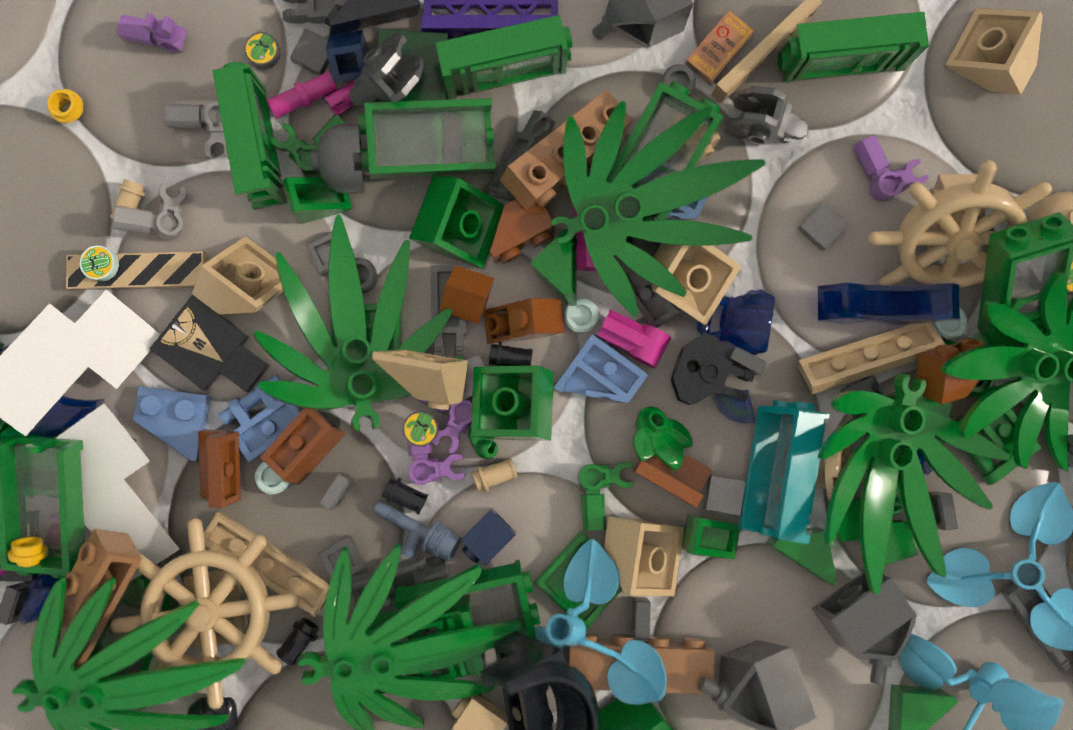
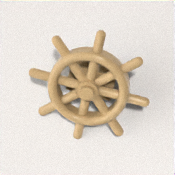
[868,160,1052,306]
[110,518,300,709]

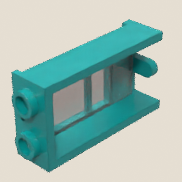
[739,400,829,544]

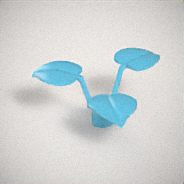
[927,482,1073,651]
[535,539,666,705]
[899,634,1063,730]

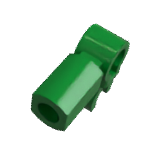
[270,114,347,174]
[577,462,634,531]

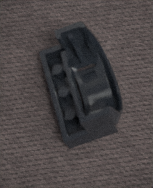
[480,631,599,730]

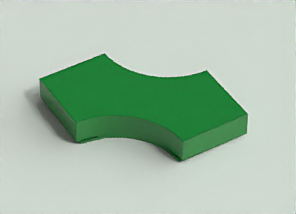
[827,497,919,565]

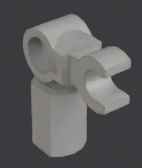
[165,101,228,158]
[112,182,186,240]

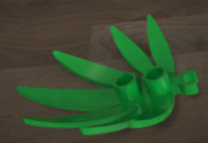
[551,101,766,316]
[253,215,464,433]
[941,272,1073,471]
[818,373,1011,595]
[298,544,521,730]
[12,576,246,730]

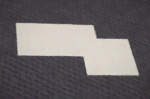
[0,290,161,436]
[56,403,180,581]

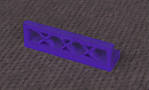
[421,0,558,40]

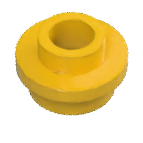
[47,89,84,123]
[8,536,48,567]

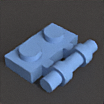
[219,375,301,462]

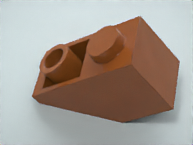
[490,199,555,264]
[484,298,565,344]
[916,338,983,405]

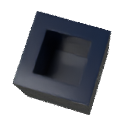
[326,30,368,83]
[461,508,516,566]

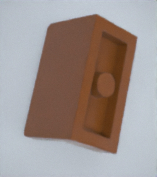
[260,408,345,485]
[198,429,241,508]
[632,454,712,508]

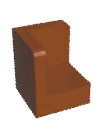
[440,266,494,324]

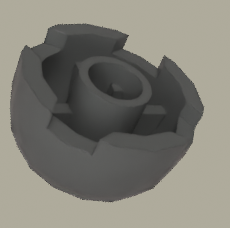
[311,123,365,194]

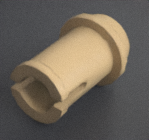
[110,179,146,218]
[472,457,518,492]

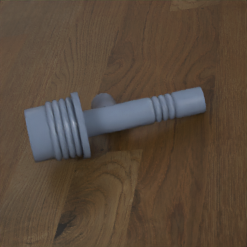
[373,501,462,562]

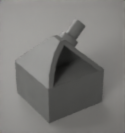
[592,0,694,48]
[811,571,917,685]
[697,640,816,730]

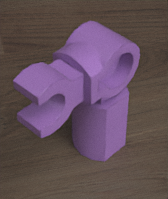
[117,12,187,53]
[853,135,929,201]
[412,396,472,454]
[407,441,466,485]

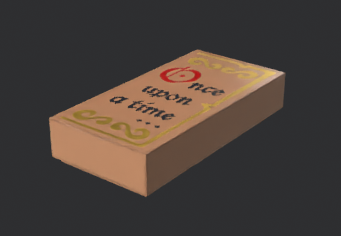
[685,10,755,85]

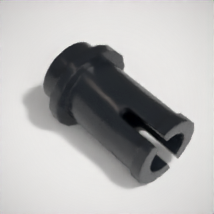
[489,341,533,366]
[382,477,429,515]
[276,618,319,665]

